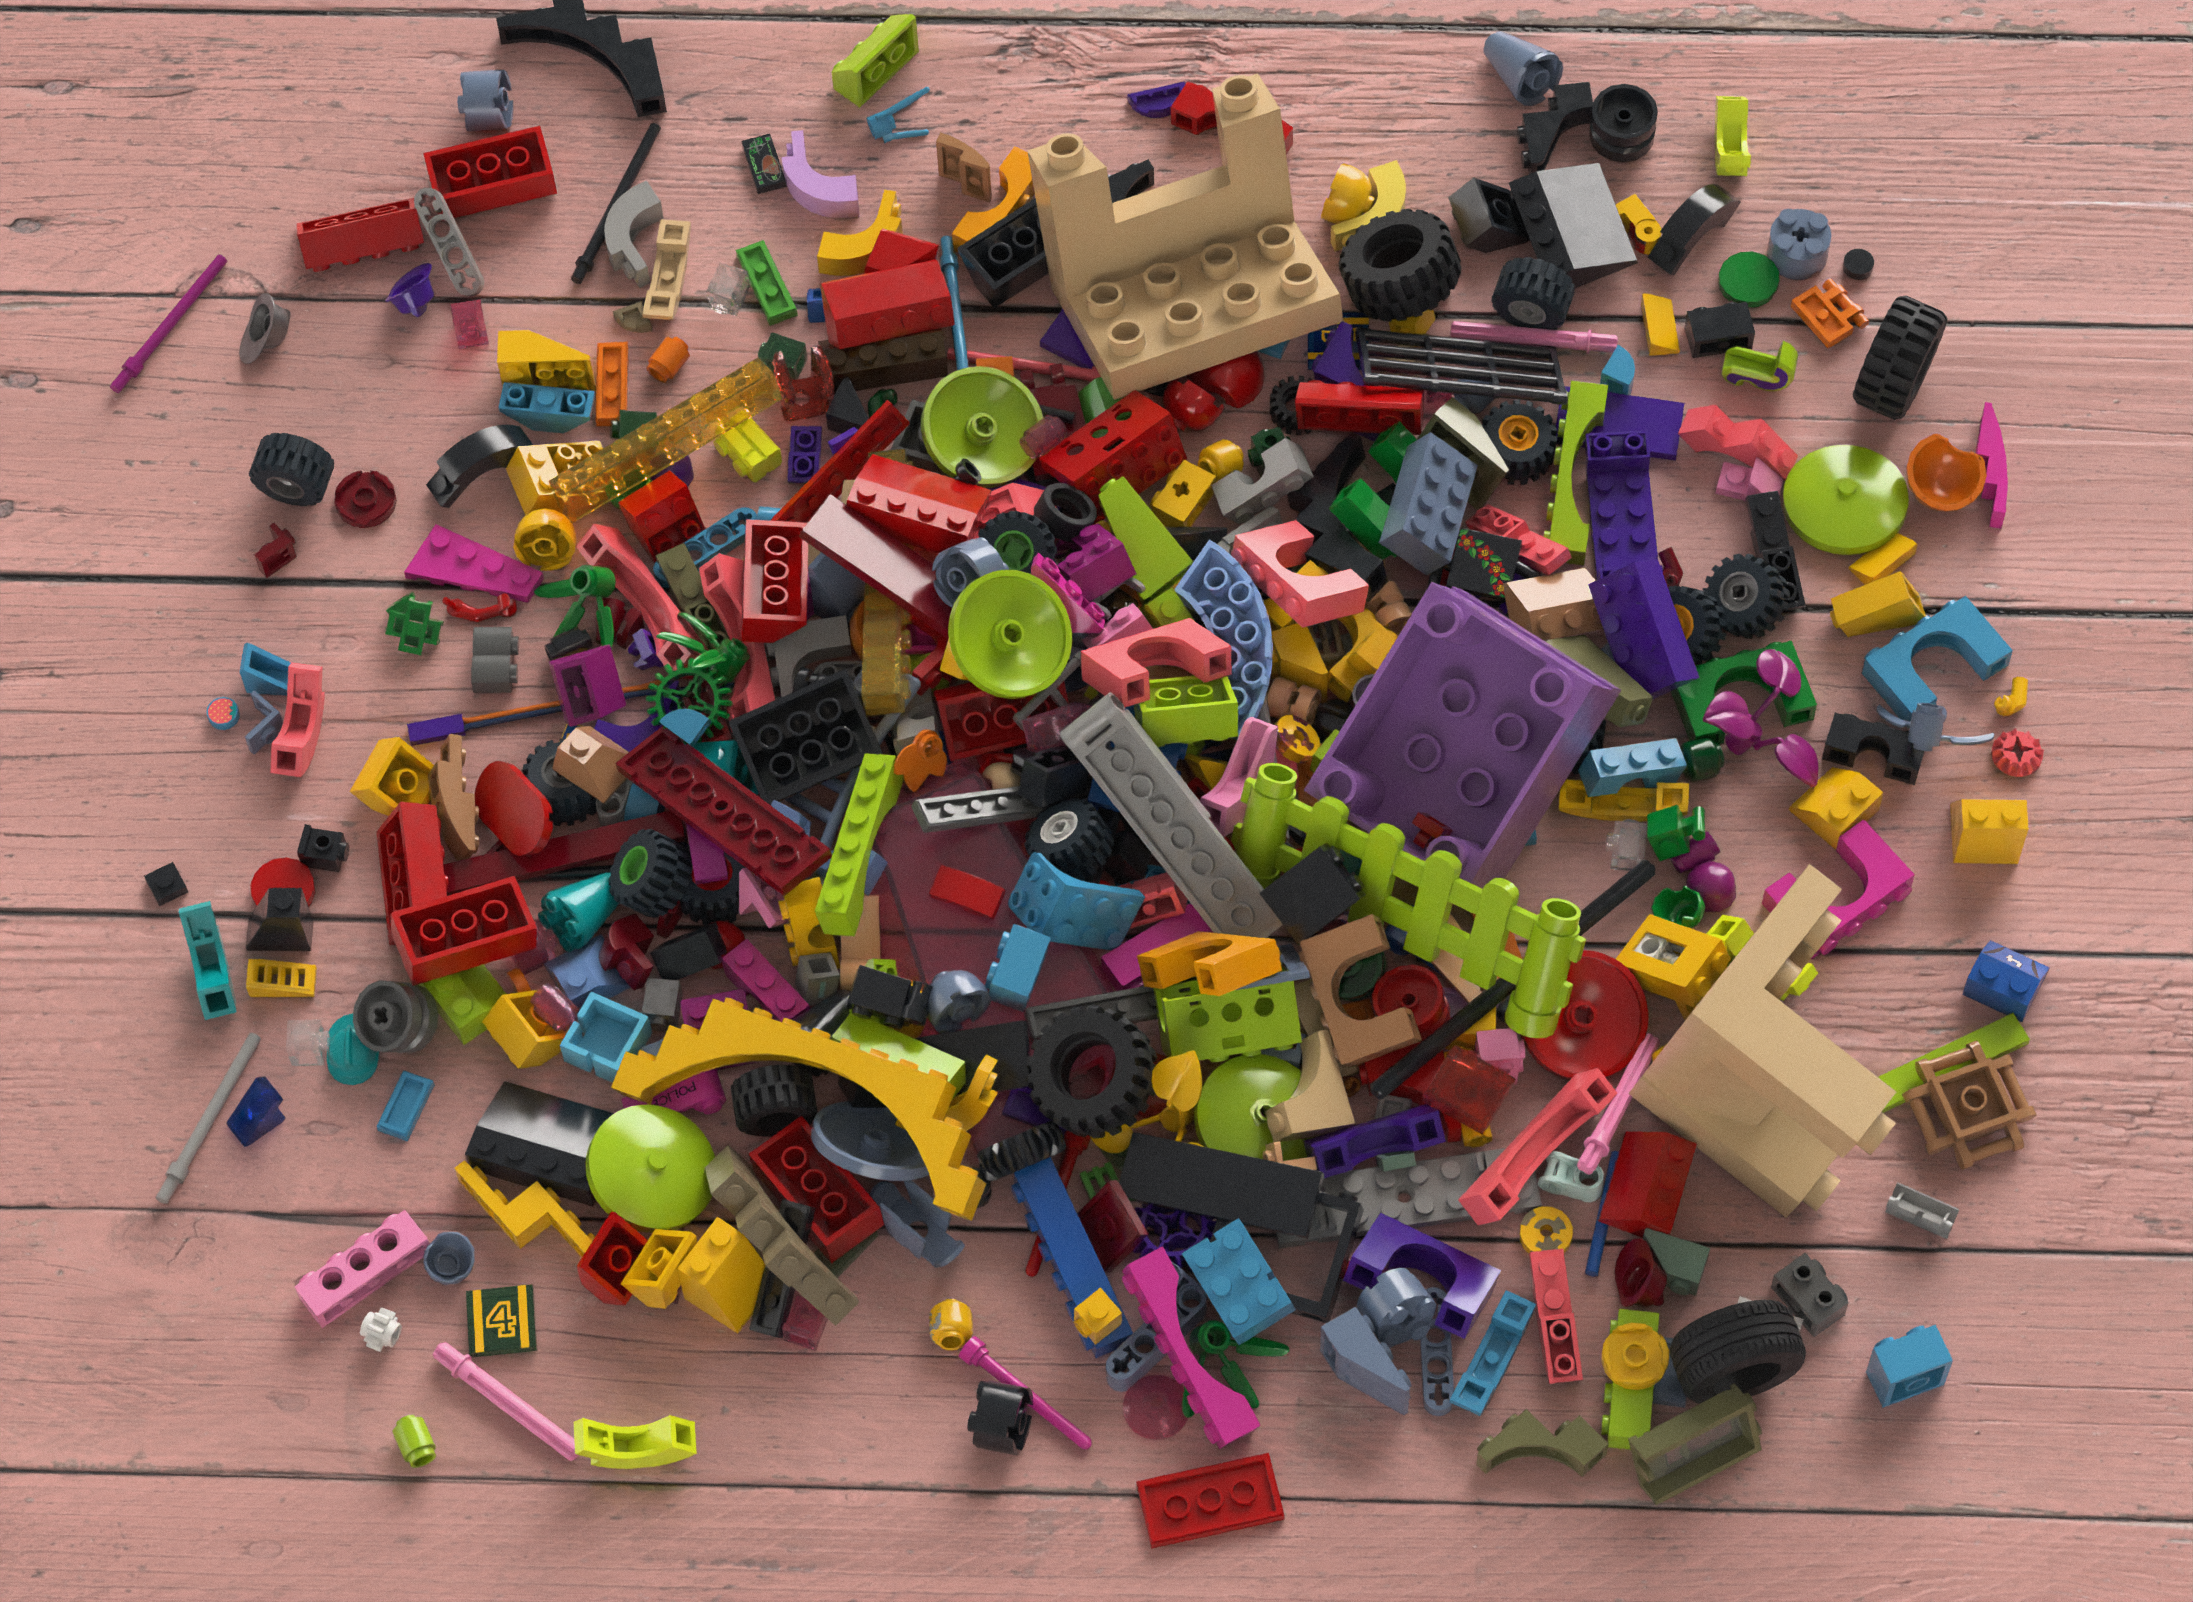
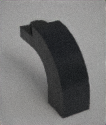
[1647,184,1741,275]
[426,425,533,508]

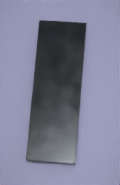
[1119,1132,1324,1239]

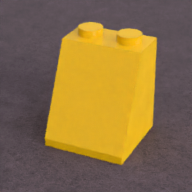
[1950,799,2029,864]
[677,1217,765,1334]

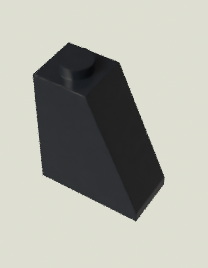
[246,888,314,951]

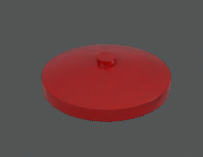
[1520,950,1649,1080]

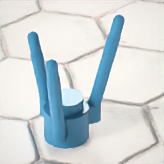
[866,87,930,143]

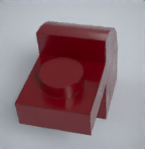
[599,913,654,991]

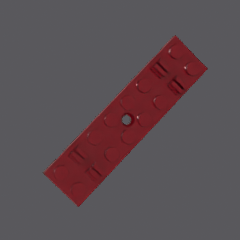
[615,725,832,896]

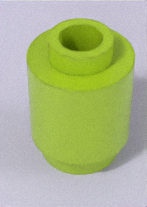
[392,1415,436,1468]

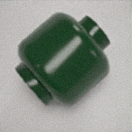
[1680,737,1725,782]

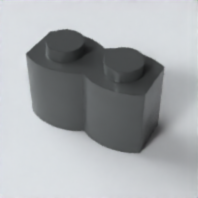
[471,627,519,693]

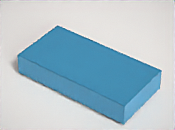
[376,1070,435,1141]

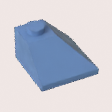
[544,934,631,1017]

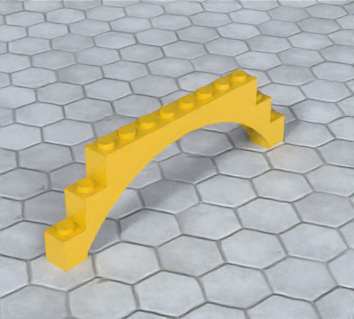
[611,997,986,1221]

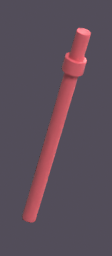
[947,348,1101,382]

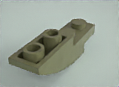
[656,543,729,650]

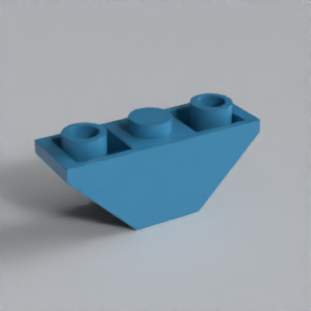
[498,382,595,433]

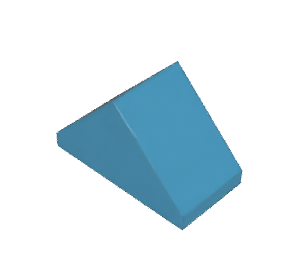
[239,642,291,696]

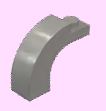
[604,180,664,288]

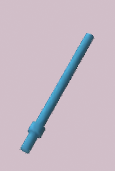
[940,236,969,370]

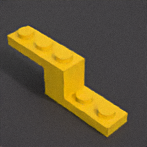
[454,1160,595,1258]

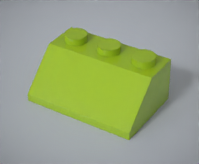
[832,14,919,108]
[1134,676,1238,747]
[419,964,507,1045]

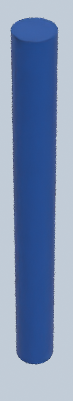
[1585,1151,1619,1277]

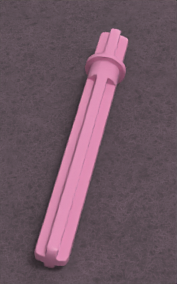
[1450,321,1618,354]
[1577,1033,1660,1175]
[433,1342,579,1461]

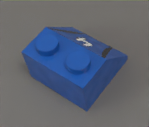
[1962,940,2050,1022]

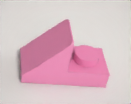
[1715,458,1784,501]
[739,868,789,928]

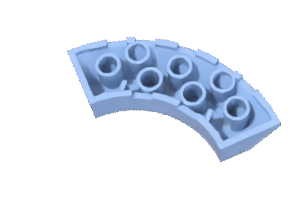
[1174,539,1273,740]

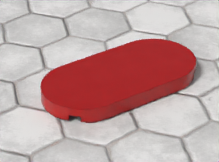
[475,761,553,857]

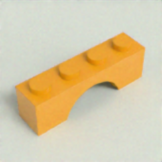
[952,146,1035,253]

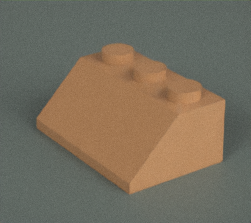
[1503,568,1603,640]

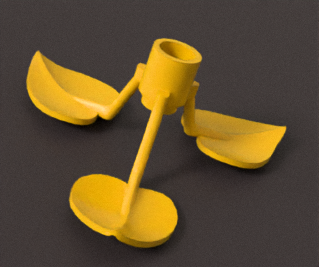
[1090,1050,1204,1153]

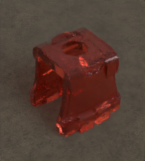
[773,345,834,421]

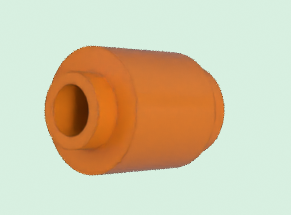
[646,337,690,383]

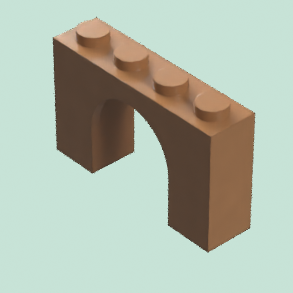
[1299,914,1422,1068]

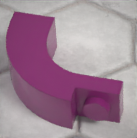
[686,823,728,885]

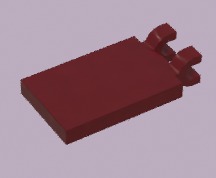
[1019,363,1086,481]

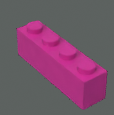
[1101,903,1214,991]

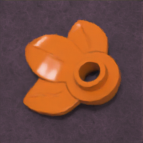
[894,729,947,792]

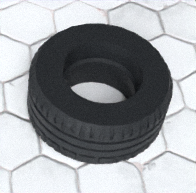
[1669,1300,1806,1404]

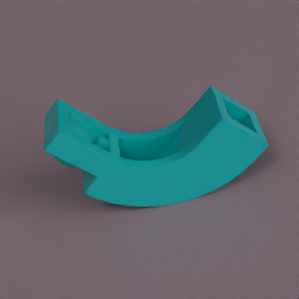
[179,901,237,1020]

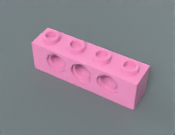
[294,1210,429,1328]

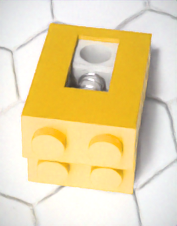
[1616,914,1731,1020]

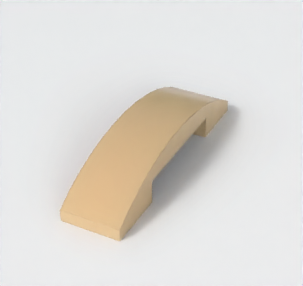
[642,219,691,320]

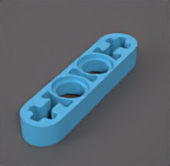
[653,507,757,588]

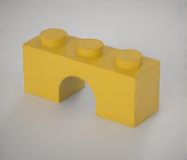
[778,877,840,969]

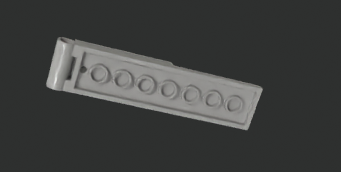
[1060,692,1283,938]

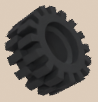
[1270,375,1313,436]

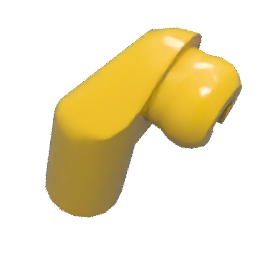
[1994,677,2028,716]

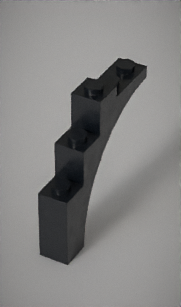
[496,0,667,117]
[1287,432,1388,602]

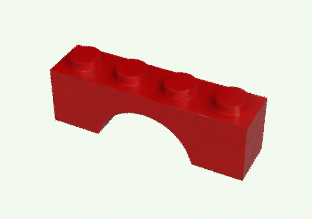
[1171,81,1293,154]

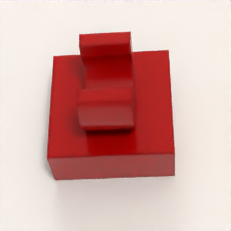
[1412,812,1453,849]

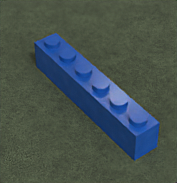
[1011,1157,1133,1358]

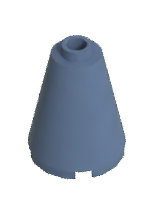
[1483,31,1563,106]

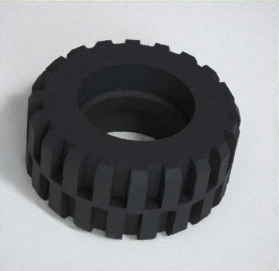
[1339,209,1462,322]
[1853,296,1948,420]
[1026,1005,1157,1138]

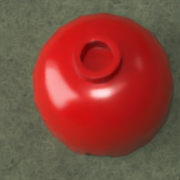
[1162,378,1225,432]

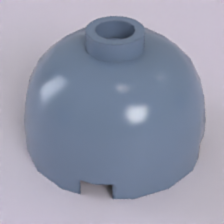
[926,970,991,1033]

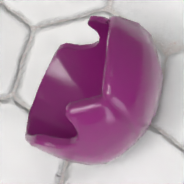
[1686,861,1736,912]

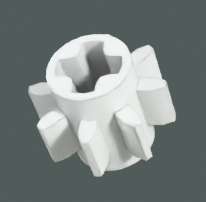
[360,1307,402,1352]

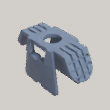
[869,1180,965,1268]

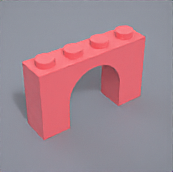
[1231,520,1369,628]
[1081,618,1232,708]

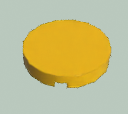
[1601,1323,1669,1390]

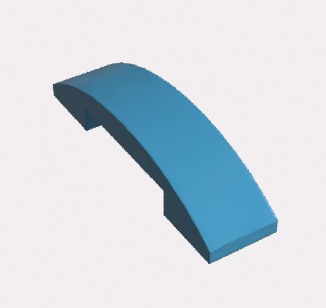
[1450,1290,1536,1416]

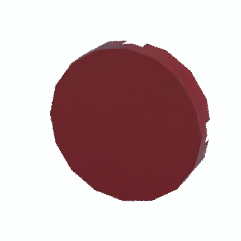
[334,470,397,528]

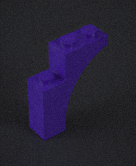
[1312,321,1380,442]

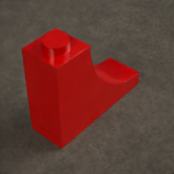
[1357,1042,1462,1143]

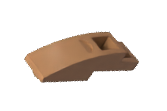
[428,734,479,861]

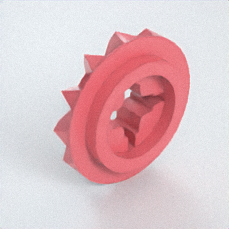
[1991,728,2044,777]

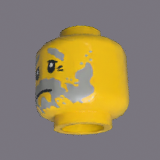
[929,1299,973,1351]

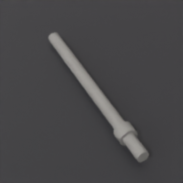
[156,1033,261,1204]

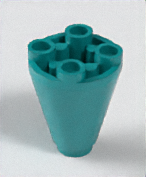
[538,872,620,952]

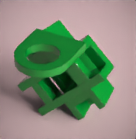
[384,592,444,656]

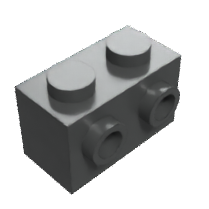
[1771,1253,1849,1337]

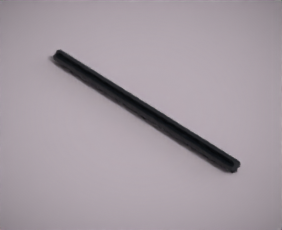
[1370,860,1656,1100]

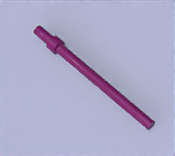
[110,254,227,393]

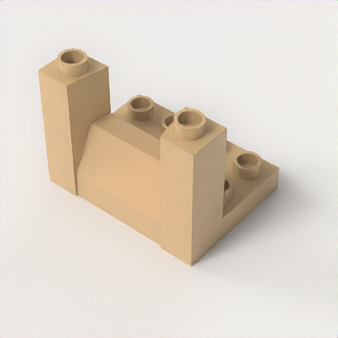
[1028,73,1343,400]
[1628,864,1896,1218]

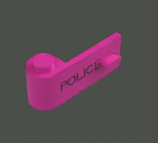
[621,1068,727,1114]

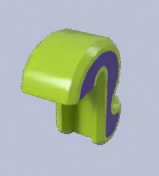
[1721,341,1798,391]

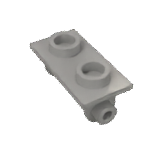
[1885,1182,1959,1239]

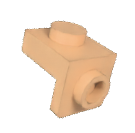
[1263,1141,1317,1170]

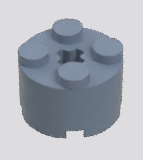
[457,70,513,132]
[1767,209,1831,280]
[932,537,1009,608]
[1357,1268,1437,1348]

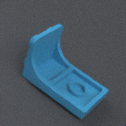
[1008,852,1145,950]

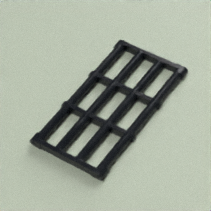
[1355,327,1568,405]

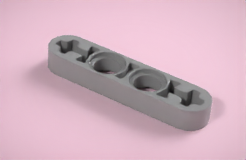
[414,188,484,297]

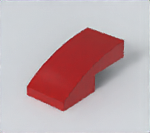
[929,865,1006,920]

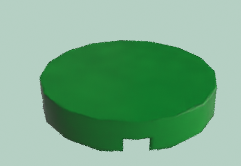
[1718,251,1780,308]

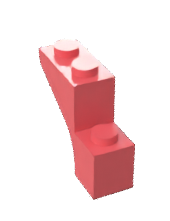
[1678,405,1798,481]

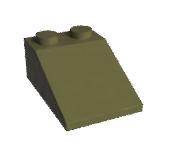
[1417,397,1509,510]

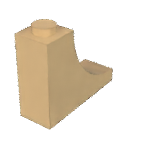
[1265,1030,1355,1142]

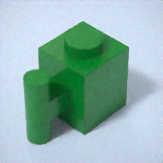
[1647,805,1705,861]

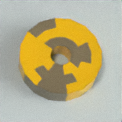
[1519,1206,1573,1254]

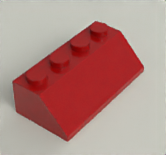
[296,198,424,272]
[820,259,955,349]
[1295,380,1424,435]
[741,519,809,643]
[933,681,1069,761]
[376,802,448,946]

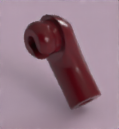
[1658,547,1683,590]

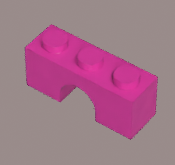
[722,939,810,1022]

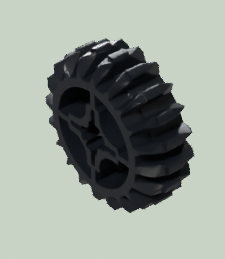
[977,1121,1067,1181]

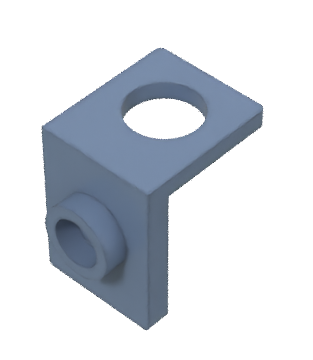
[245,691,283,754]

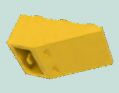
[497,330,596,392]
[506,441,613,516]

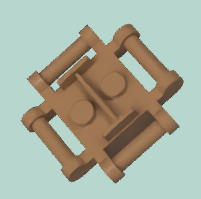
[1902,1041,2037,1170]

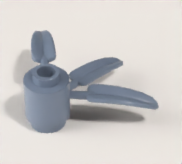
[1876,703,1994,751]

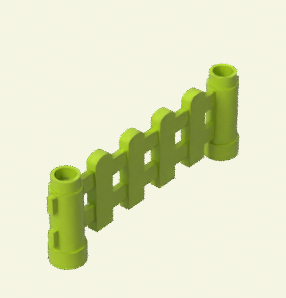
[1231,763,1586,1038]

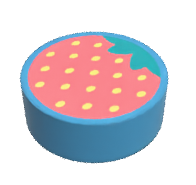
[206,697,240,730]

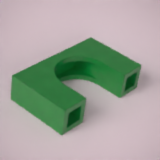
[1329,421,1417,560]
[1671,640,1817,744]

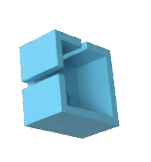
[560,992,652,1083]

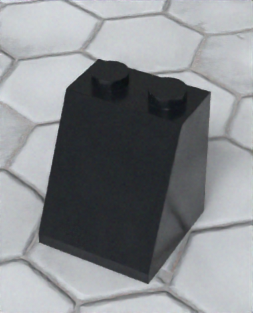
[1259,843,1366,945]

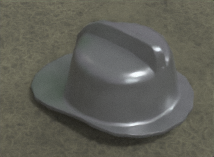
[239,293,291,364]

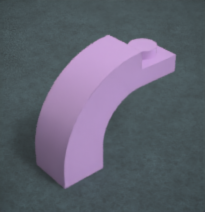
[781,130,860,218]

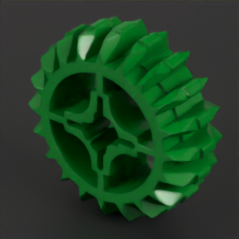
[646,658,733,744]

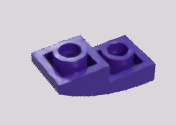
[788,426,823,483]

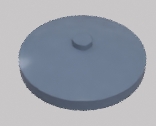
[811,1101,929,1181]

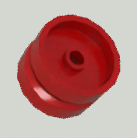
[1372,964,1451,1043]

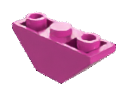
[1031,553,1106,634]

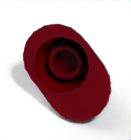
[1614,1238,1667,1307]

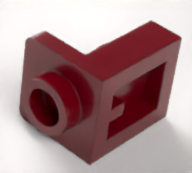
[254,523,297,578]

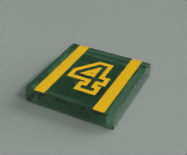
[466,1284,537,1357]

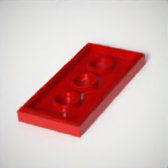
[1136,1453,1285,1549]

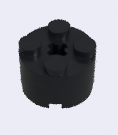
[967,1381,1033,1455]

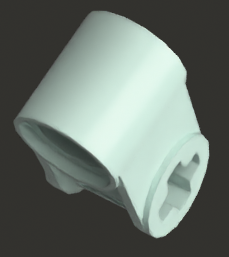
[1537,1151,1604,1202]

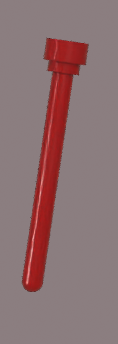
[1025,1131,1091,1277]

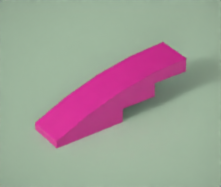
[1976,402,2008,529]

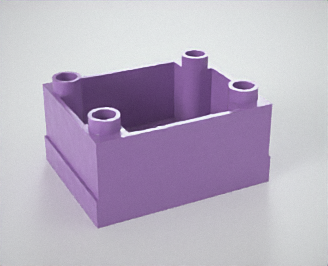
[1304,582,1621,889]

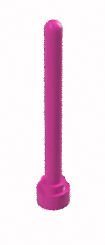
[959,1336,1092,1450]

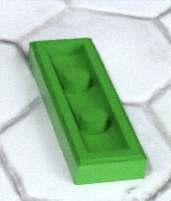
[736,240,798,326]

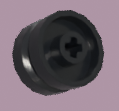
[1589,84,1658,162]

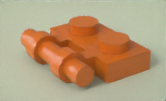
[1790,278,1869,349]

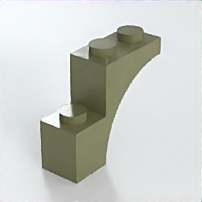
[1476,1409,1609,1477]

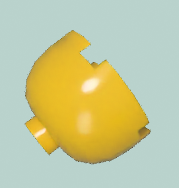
[1321,163,1375,224]
[513,508,576,571]

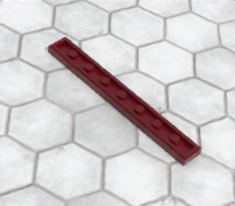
[443,810,687,896]

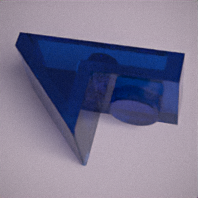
[226,1076,286,1147]

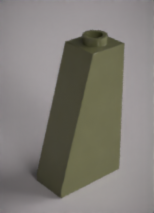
[1543,635,1653,727]

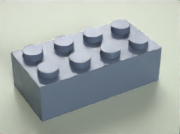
[1379,432,1478,575]

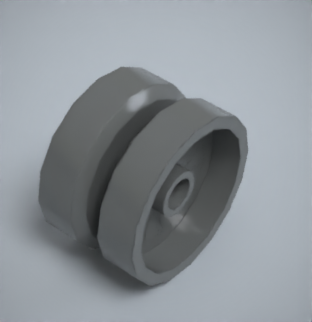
[353,980,438,1054]

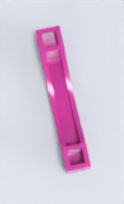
[1122,1246,1261,1450]

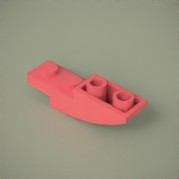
[1465,504,1572,576]
[1529,1248,1583,1384]

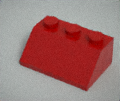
[1598,1131,1697,1238]

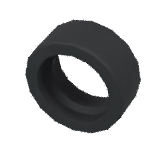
[1034,483,1097,542]

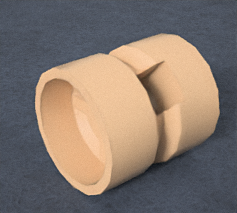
[1365,581,1412,637]
[1267,676,1322,726]

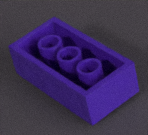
[1588,559,1699,699]

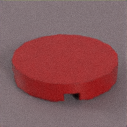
[250,857,316,907]

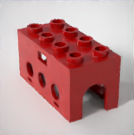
[1039,390,1187,525]

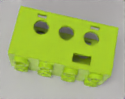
[1153,965,1302,1062]

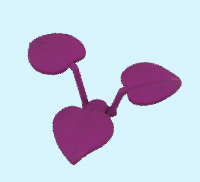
[1703,649,1819,788]

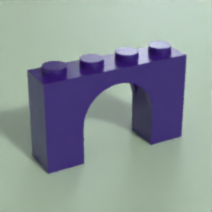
[1343,1212,1501,1339]

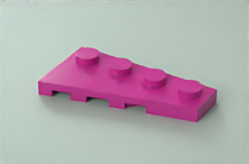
[404,524,544,603]

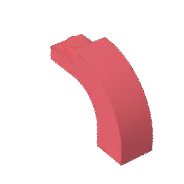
[270,663,325,777]

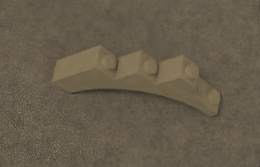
[705,1145,859,1326]

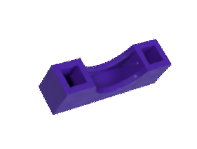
[1303,1104,1446,1178]

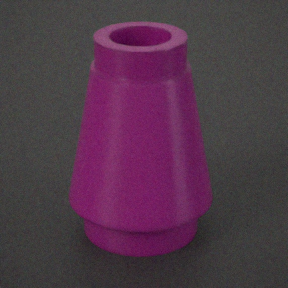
[1670,831,1720,874]

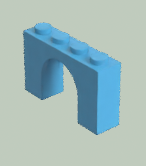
[1862,596,2013,729]

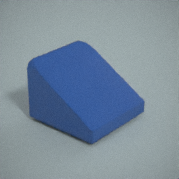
[807,288,825,323]

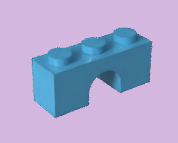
[1578,738,1687,797]

